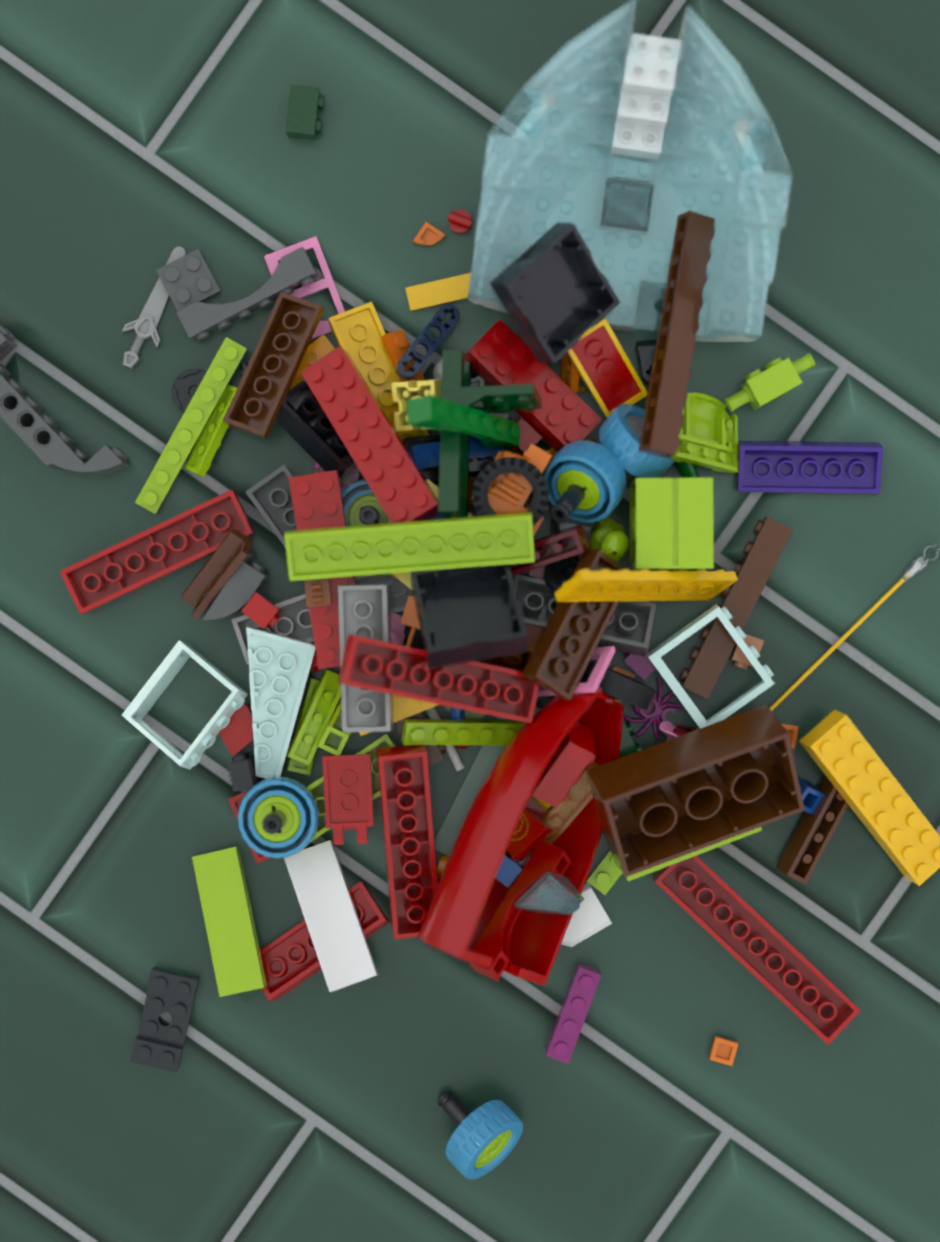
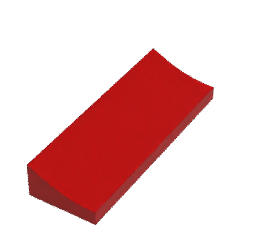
[260,881,390,1002]

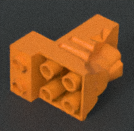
[471,443,552,536]

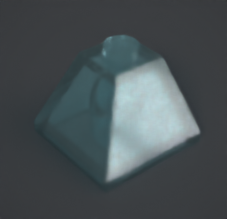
[514,872,584,915]

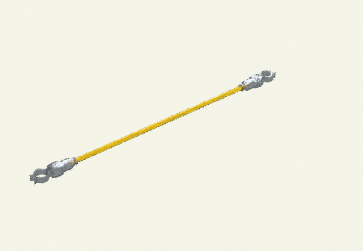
[769,544,940,711]

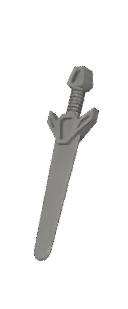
[122,246,186,369]

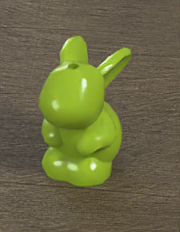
[589,518,630,563]

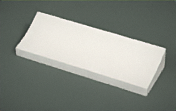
[284,840,378,992]

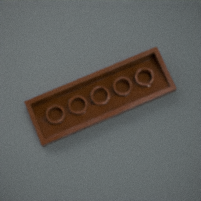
[223,292,325,439]
[522,549,624,701]

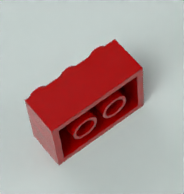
[532,722,596,808]

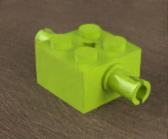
[724,353,816,412]

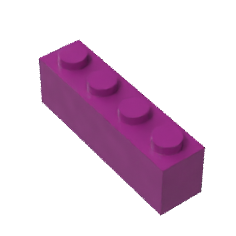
[545,962,601,1064]

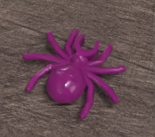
[624,678,682,740]

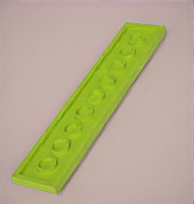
[284,512,535,581]

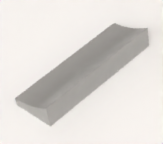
[338,584,394,732]

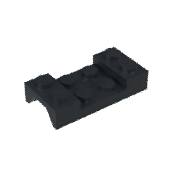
[130,966,200,1072]

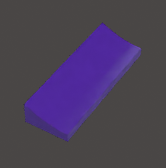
[737,441,883,494]

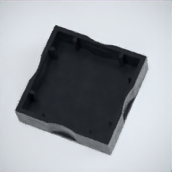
[489,223,620,364]
[411,564,528,669]

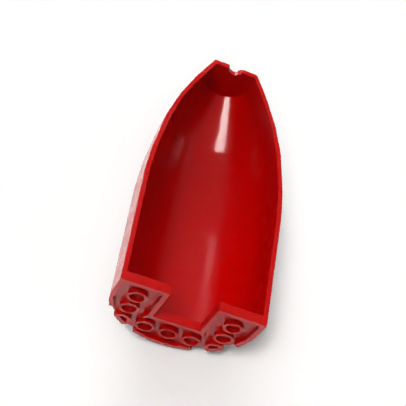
[418,681,624,986]

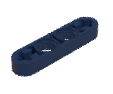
[395,304,460,380]

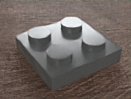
[156,249,221,311]

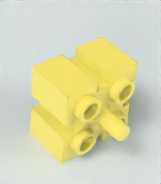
[391,379,442,431]

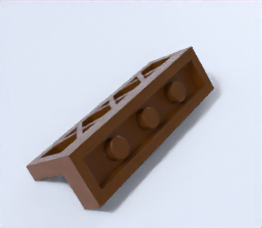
[181,528,253,620]

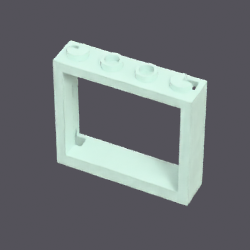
[647,604,775,729]
[122,640,248,769]

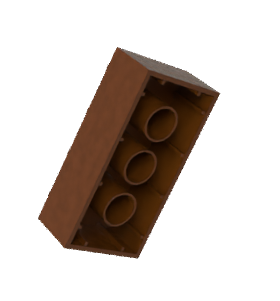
[587,704,805,877]

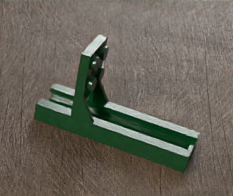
[438,350,542,519]

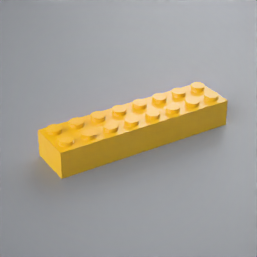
[799,710,940,886]

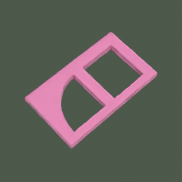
[264,236,345,340]
[537,646,616,697]

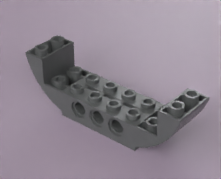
[0,324,130,475]

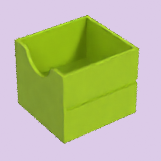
[629,478,714,570]

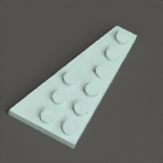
[246,626,315,779]

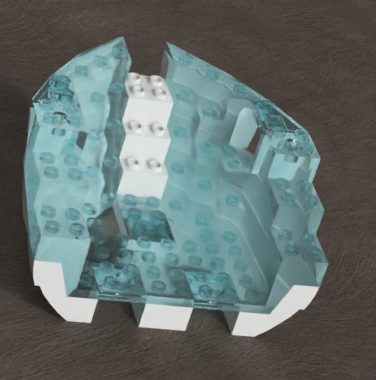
[468,0,792,342]

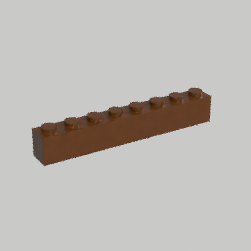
[679,517,793,700]

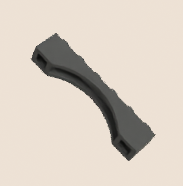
[176,247,319,341]

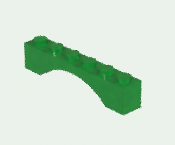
[407,395,521,450]

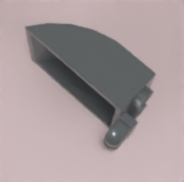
[202,553,270,621]

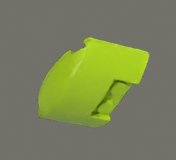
[671,393,739,473]

